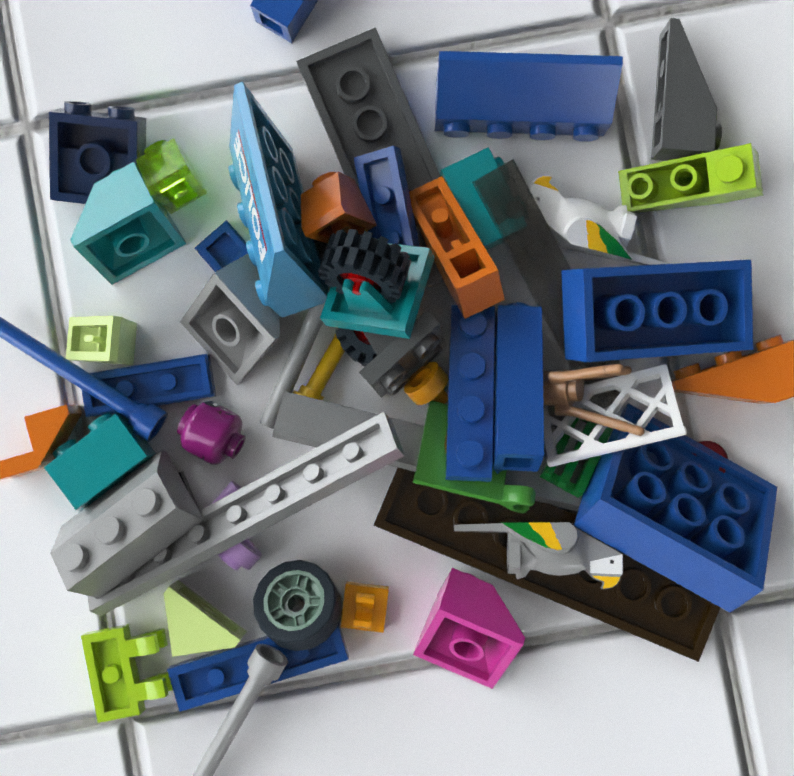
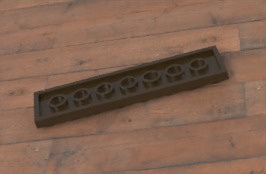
[373,467,721,662]

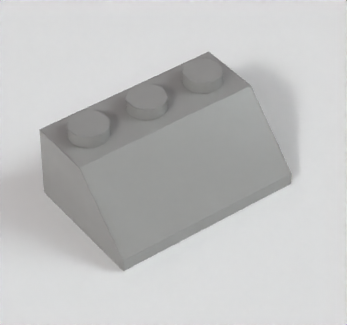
[50,449,204,598]

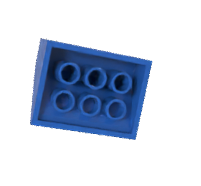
[574,403,778,613]

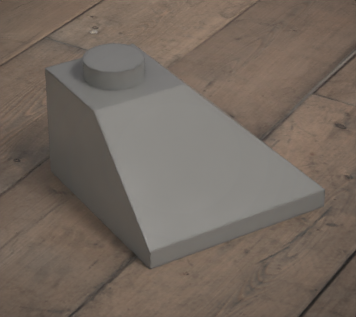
[180,254,280,385]

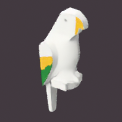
[524,175,670,265]

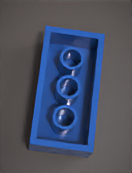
[561,260,753,362]

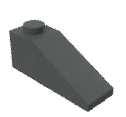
[651,18,722,161]

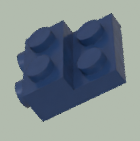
[49,101,146,204]

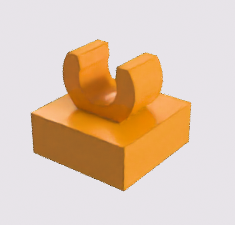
[340,581,389,633]

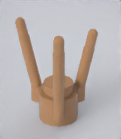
[543,364,645,436]

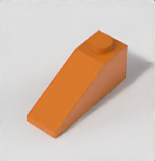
[409,176,505,319]

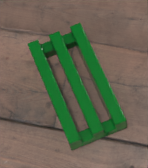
[540,408,613,498]

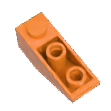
[671,335,794,404]

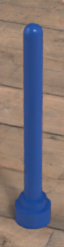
[0,317,168,442]

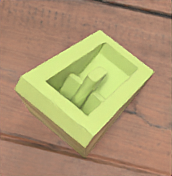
[66,316,137,365]
[164,580,247,657]

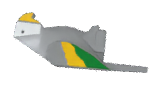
[454,522,623,589]

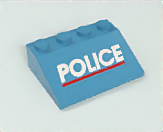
[228,82,329,318]

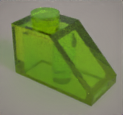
[136,138,207,214]

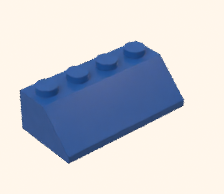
[434,51,623,142]

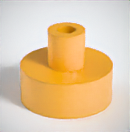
[404,362,449,405]

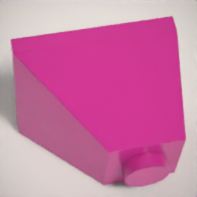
[413,568,525,689]

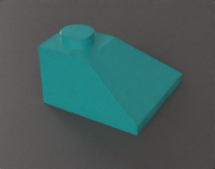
[70,162,186,285]

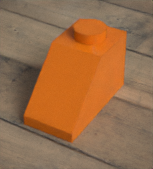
[300,171,377,243]

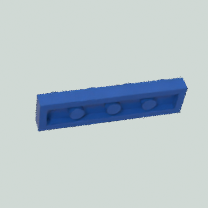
[445,305,495,482]
[167,622,349,712]

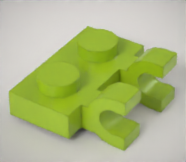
[81,624,173,723]

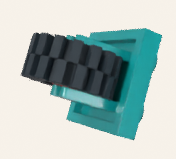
[318,229,435,339]

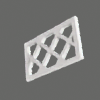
[544,364,687,467]

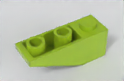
[618,143,764,213]

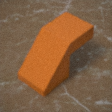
[0,404,82,480]

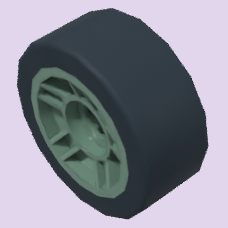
[253,560,342,651]

